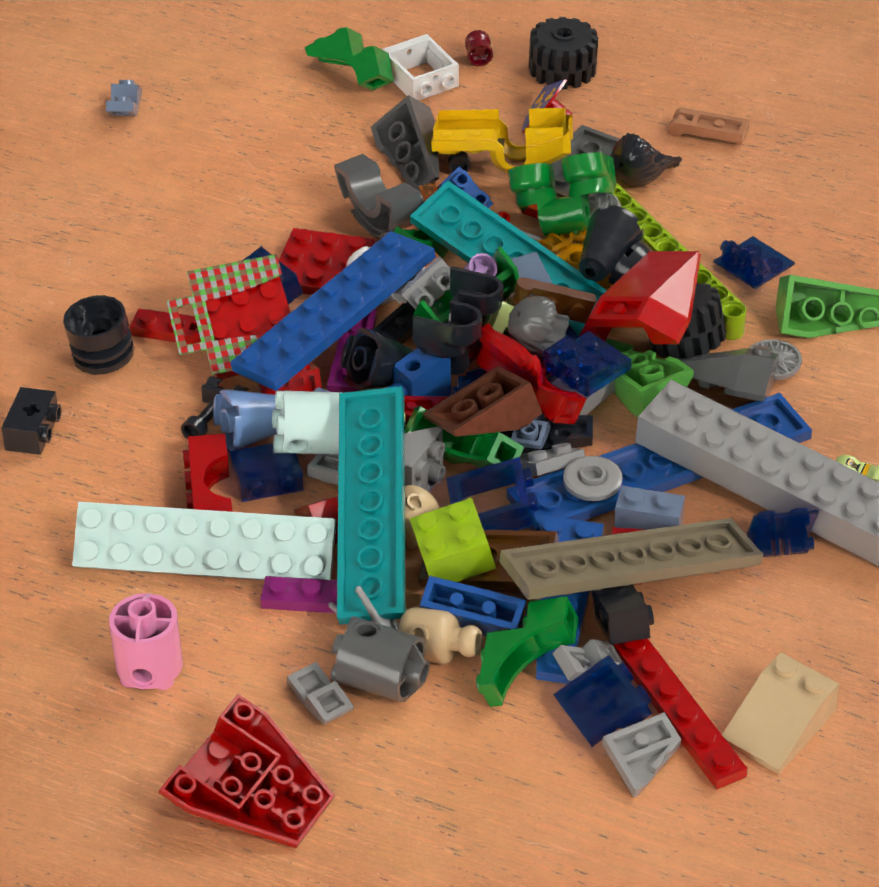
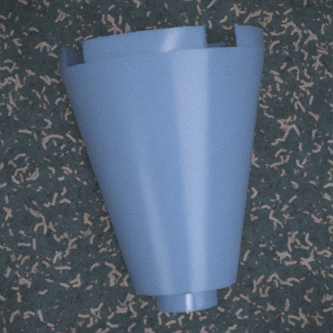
[213,389,279,452]

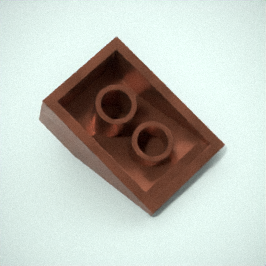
[423,366,542,437]

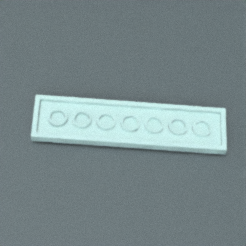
[72,502,337,580]

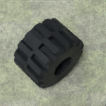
[529,17,598,89]
[648,282,726,359]

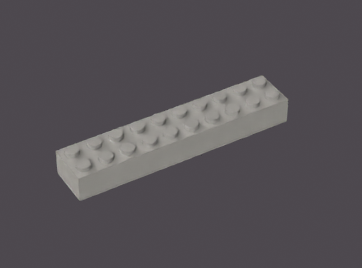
[635,380,879,566]

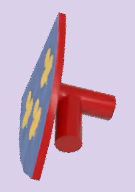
[522,79,573,133]

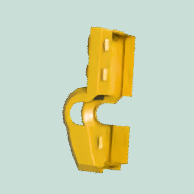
[431,108,573,174]

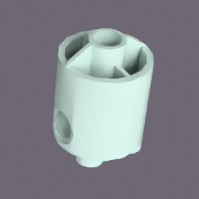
[272,391,342,455]

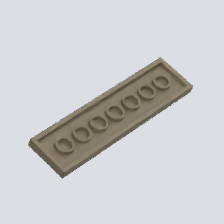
[499,518,763,600]

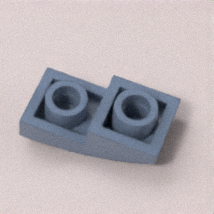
[511,413,552,450]

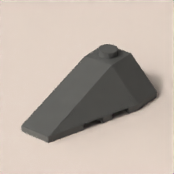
[371,95,439,193]
[663,346,779,402]

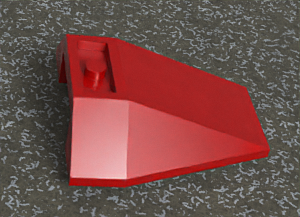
[577,251,701,345]
[158,694,335,848]

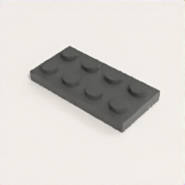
[550,125,619,198]

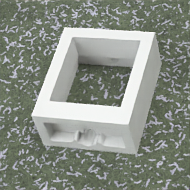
[382,34,459,100]

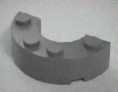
[334,154,424,238]

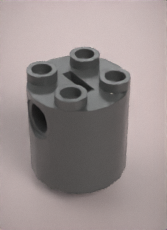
[331,616,430,702]

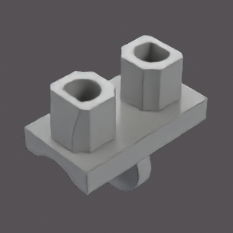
[399,256,450,310]

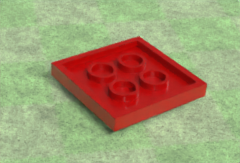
[279,228,375,295]
[205,276,291,379]

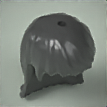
[508,296,569,368]

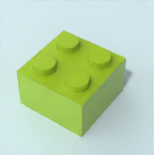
[409,497,496,582]

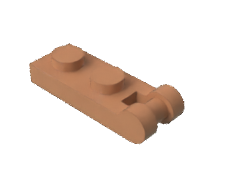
[668,108,749,144]

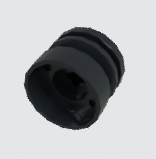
[63,295,135,375]

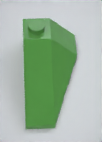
[775,275,879,338]
[581,338,694,418]

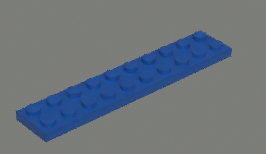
[507,393,812,531]

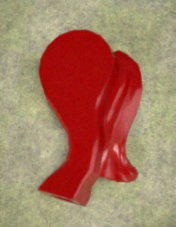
[475,324,587,424]

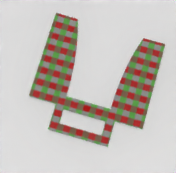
[167,254,282,375]

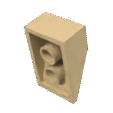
[722,652,839,775]

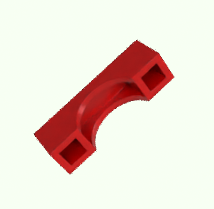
[183,433,233,512]

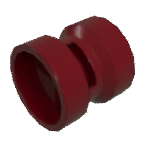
[465,30,493,66]

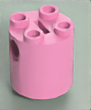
[109,593,183,690]

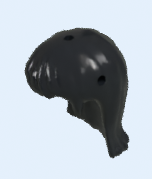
[610,133,682,186]

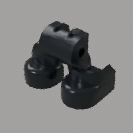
[413,266,504,375]

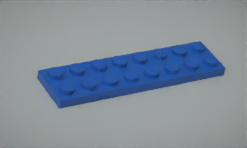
[230,231,436,391]

